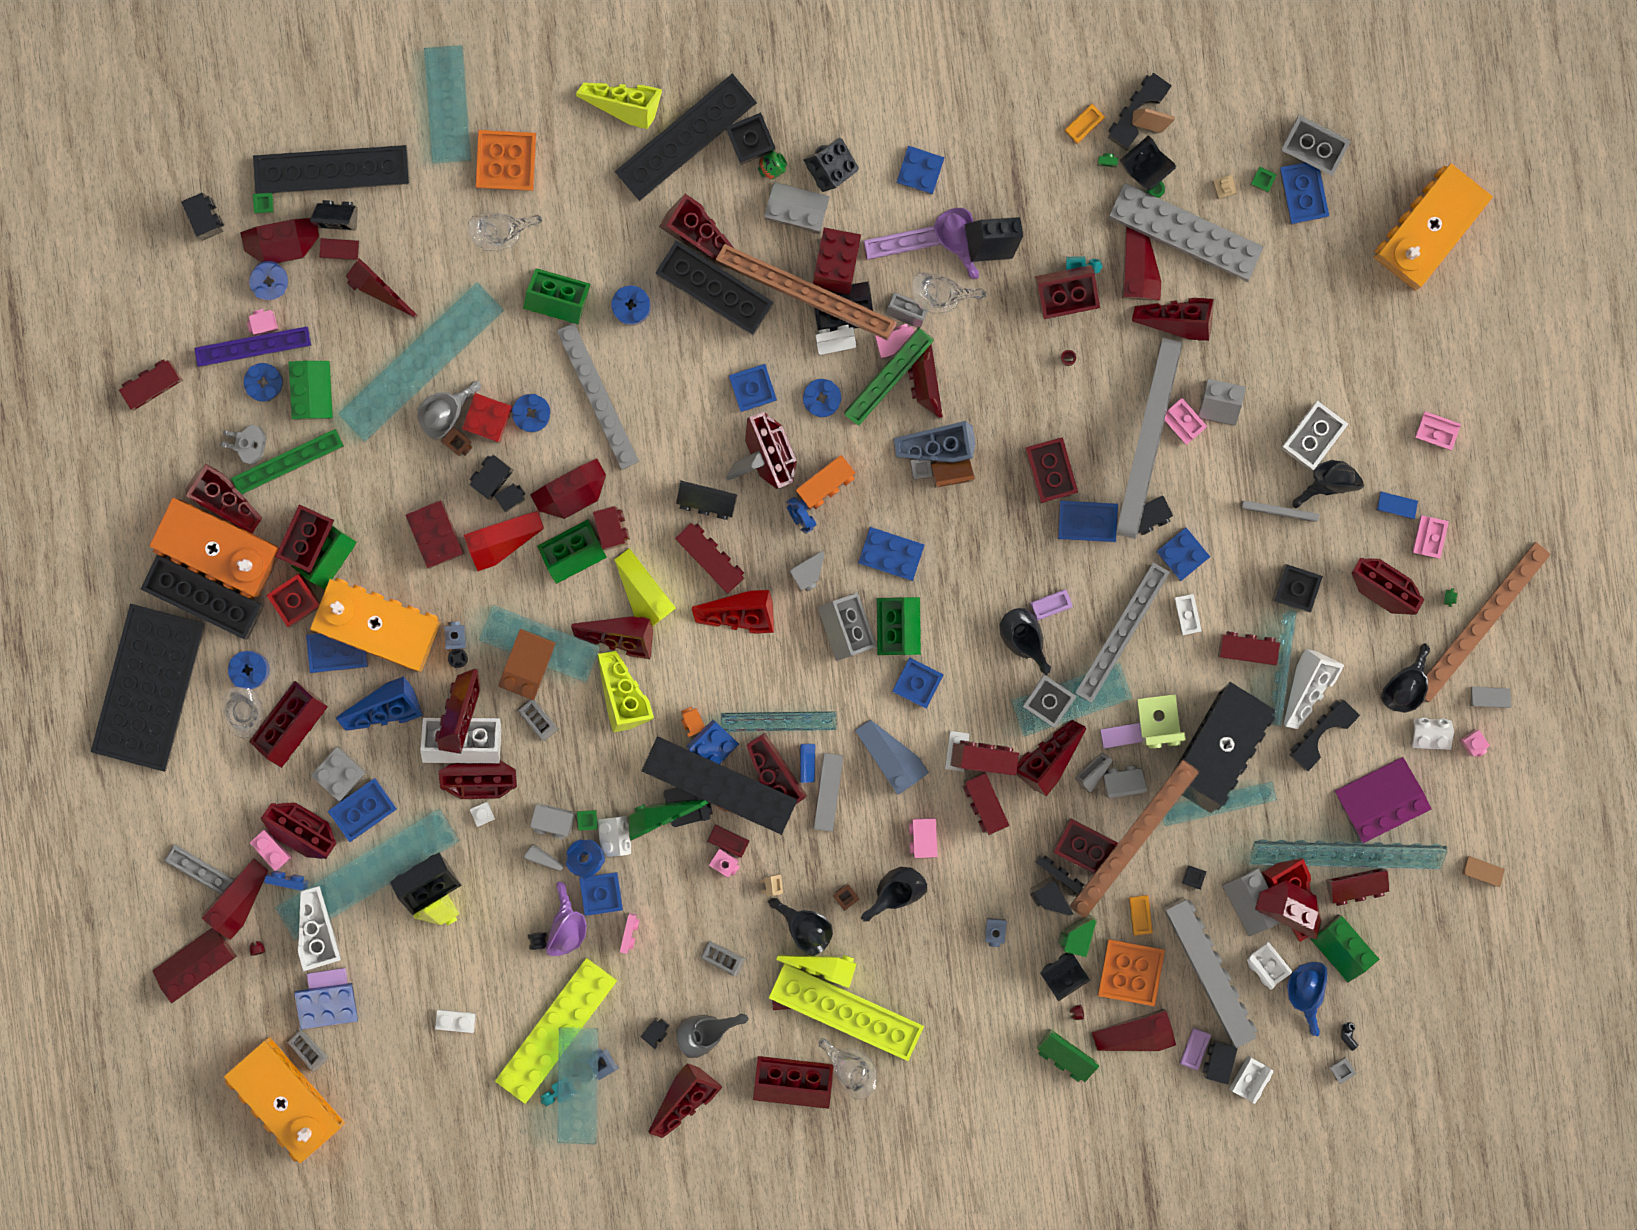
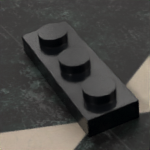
[1034,855,1085,894]

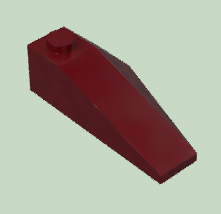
[346,258,418,318]
[1132,298,1214,341]
[1092,1009,1176,1051]

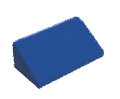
[1376,491,1418,519]
[800,744,815,783]

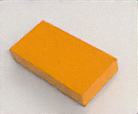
[1064,104,1105,144]
[1129,895,1153,936]

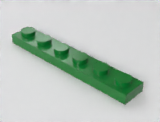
[844,327,934,426]
[231,429,344,495]

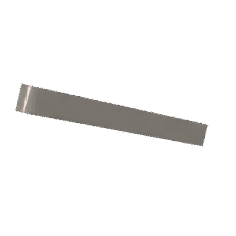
[1117,338,1182,539]

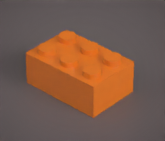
[796,455,856,510]

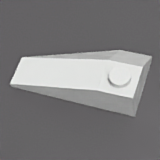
[1283,649,1344,729]
[298,886,341,971]

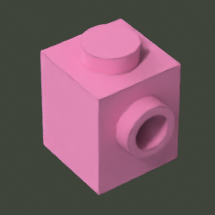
[247,309,278,336]
[1460,729,1490,757]
[709,848,740,877]

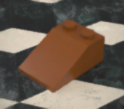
[931,459,975,488]
[498,629,556,700]

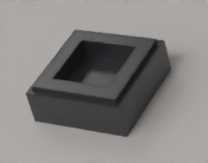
[1182,865,1206,890]

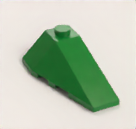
[629,800,709,841]

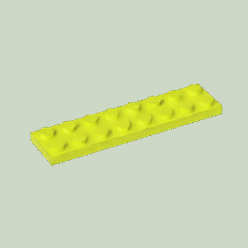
[495,958,617,1104]
[768,963,924,1061]

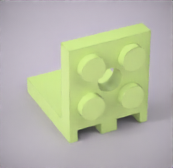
[1137,694,1185,749]

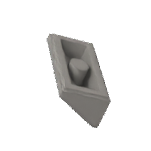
[885,292,929,328]
[726,451,765,480]
[1470,686,1511,708]

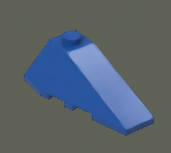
[336,676,423,731]

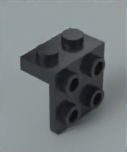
[1119,135,1176,191]
[803,138,859,192]
[663,787,713,827]
[1040,953,1091,1002]

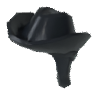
[1292,460,1365,509]
[999,608,1051,676]
[1380,643,1430,713]
[860,866,927,922]
[768,898,833,956]

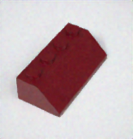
[435,669,481,754]
[249,681,328,768]
[152,928,237,1004]
[753,1056,834,1109]

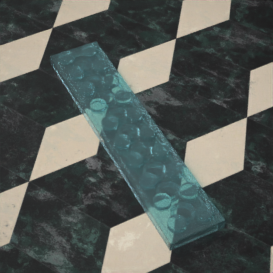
[338,282,504,442]
[275,809,460,940]
[1250,839,1447,869]

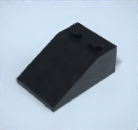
[311,200,358,231]

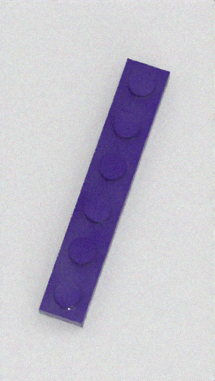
[194,326,312,367]

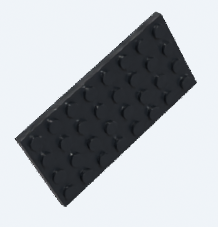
[91,604,206,772]

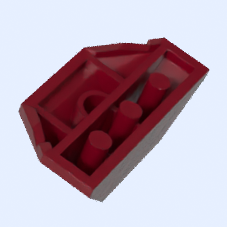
[240,218,320,263]
[908,344,943,419]
[745,412,797,489]
[530,459,606,519]
[1351,558,1424,615]
[439,760,517,799]
[260,802,337,859]
[1255,881,1322,939]

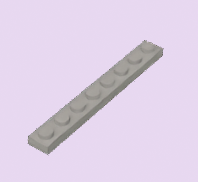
[557,323,639,470]
[1075,562,1170,704]

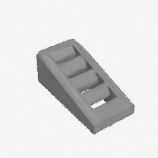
[518,700,559,741]
[1075,753,1113,793]
[523,844,564,871]
[701,941,746,976]
[287,1029,329,1071]

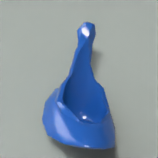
[1287,962,1327,1037]

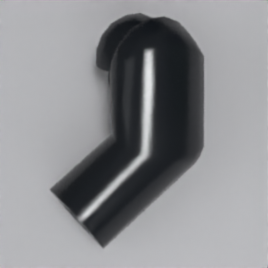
[1341,1022,1359,1051]

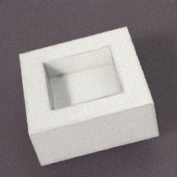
[470,802,495,827]

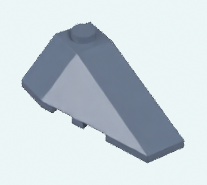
[894,421,976,463]
[855,720,929,795]

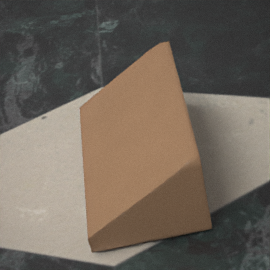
[1132,108,1175,133]
[1462,856,1505,887]

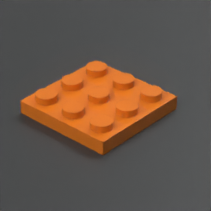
[476,130,537,191]
[1098,939,1165,1006]

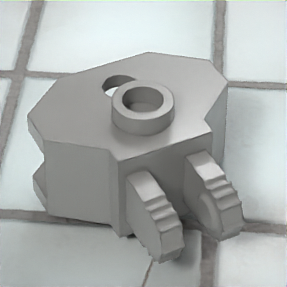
[220,425,267,465]

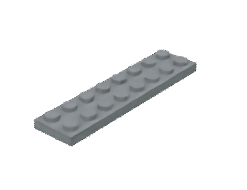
[1109,183,1264,282]

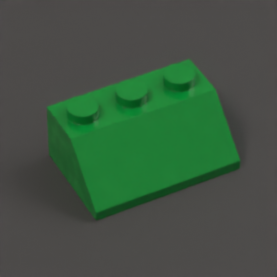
[523,268,591,324]
[288,360,333,420]
[537,519,607,584]
[291,525,357,590]
[876,597,921,655]
[1310,914,1380,983]
[1058,915,1097,958]
[1037,1029,1099,1082]

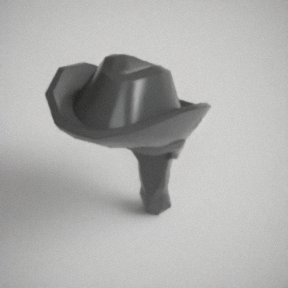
[676,1013,749,1058]

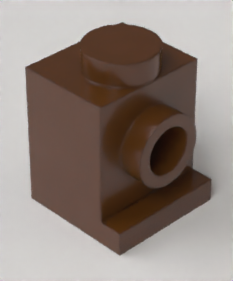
[441,427,472,457]
[833,883,860,911]

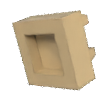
[1213,175,1237,199]
[760,874,783,896]

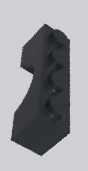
[1108,73,1172,151]
[1289,699,1360,771]

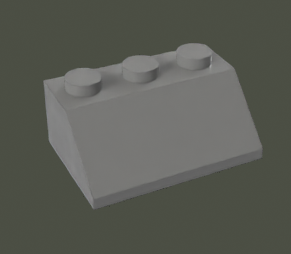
[1281,114,1351,176]
[764,182,830,233]
[817,593,877,661]
[1222,867,1280,936]

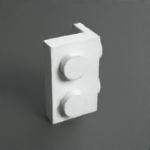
[815,325,856,355]
[1412,718,1454,750]
[597,816,631,857]
[1247,942,1292,990]
[1229,1056,1273,1104]

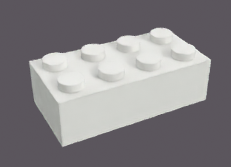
[420,718,502,763]

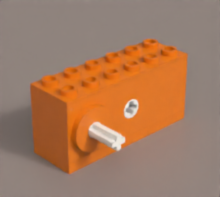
[150,498,279,598]

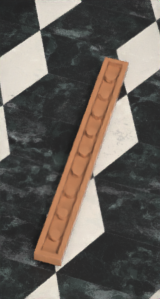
[716,244,896,340]
[1425,542,1551,702]
[1070,760,1198,918]

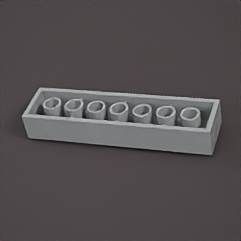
[1162,897,1257,1048]

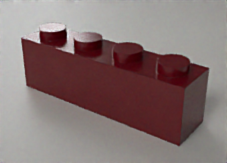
[675,523,745,594]

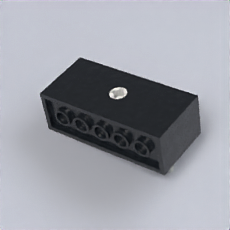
[1170,682,1276,813]

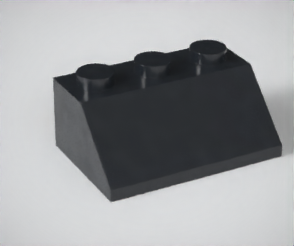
[964,217,1023,262]
[814,281,873,334]
[676,481,738,520]
[390,852,462,915]
[1030,877,1074,916]

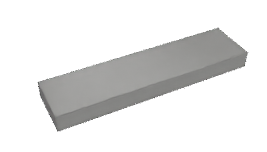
[1240,501,1319,522]
[814,753,843,832]
[164,844,234,894]

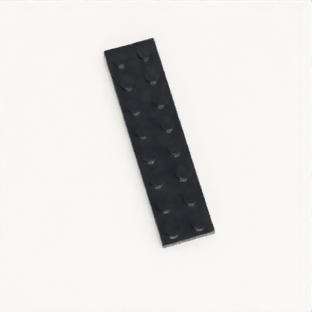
[615,73,757,202]
[253,145,410,194]
[641,736,798,835]

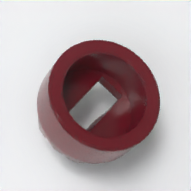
[1061,350,1076,366]
[249,941,266,956]
[1070,1004,1085,1020]

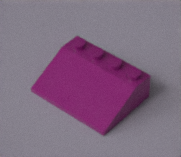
[1335,757,1432,843]

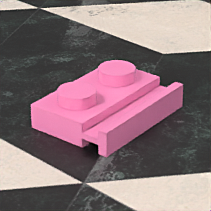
[1165,398,1207,445]
[1415,411,1461,451]
[1412,515,1449,559]
[620,913,640,954]

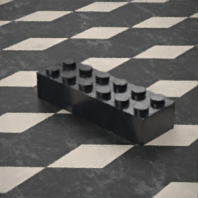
[655,241,774,336]
[141,555,264,640]

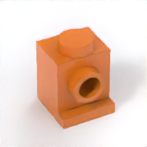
[681,707,706,737]

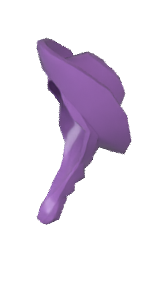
[934,208,979,279]
[546,881,587,956]

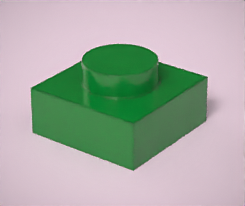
[1097,153,1118,168]
[1250,167,1277,193]
[253,193,274,214]
[577,810,598,831]

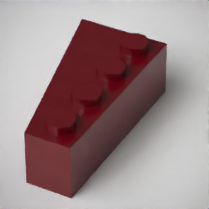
[746,732,807,804]

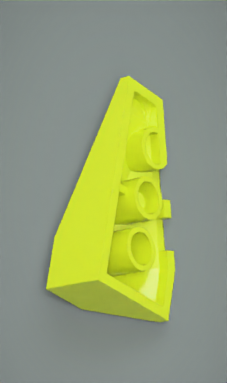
[576,83,662,129]
[614,548,676,627]
[597,651,654,733]
[413,894,459,926]
[776,955,856,988]

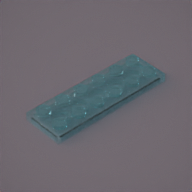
[424,45,471,164]
[479,605,600,682]
[1011,662,1133,737]
[557,1027,598,1145]

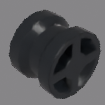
[448,649,468,668]
[528,932,547,950]

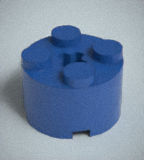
[611,285,651,326]
[228,651,270,689]

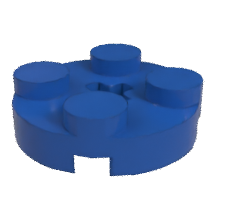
[249,261,288,300]
[244,363,283,402]
[803,379,841,417]
[512,394,551,432]
[786,497,817,534]
[566,839,605,879]

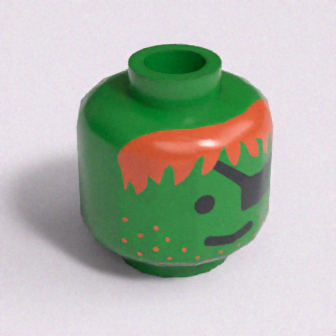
[758,151,787,180]

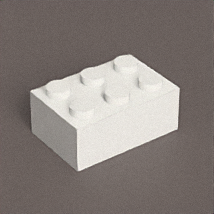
[1280,401,1348,471]

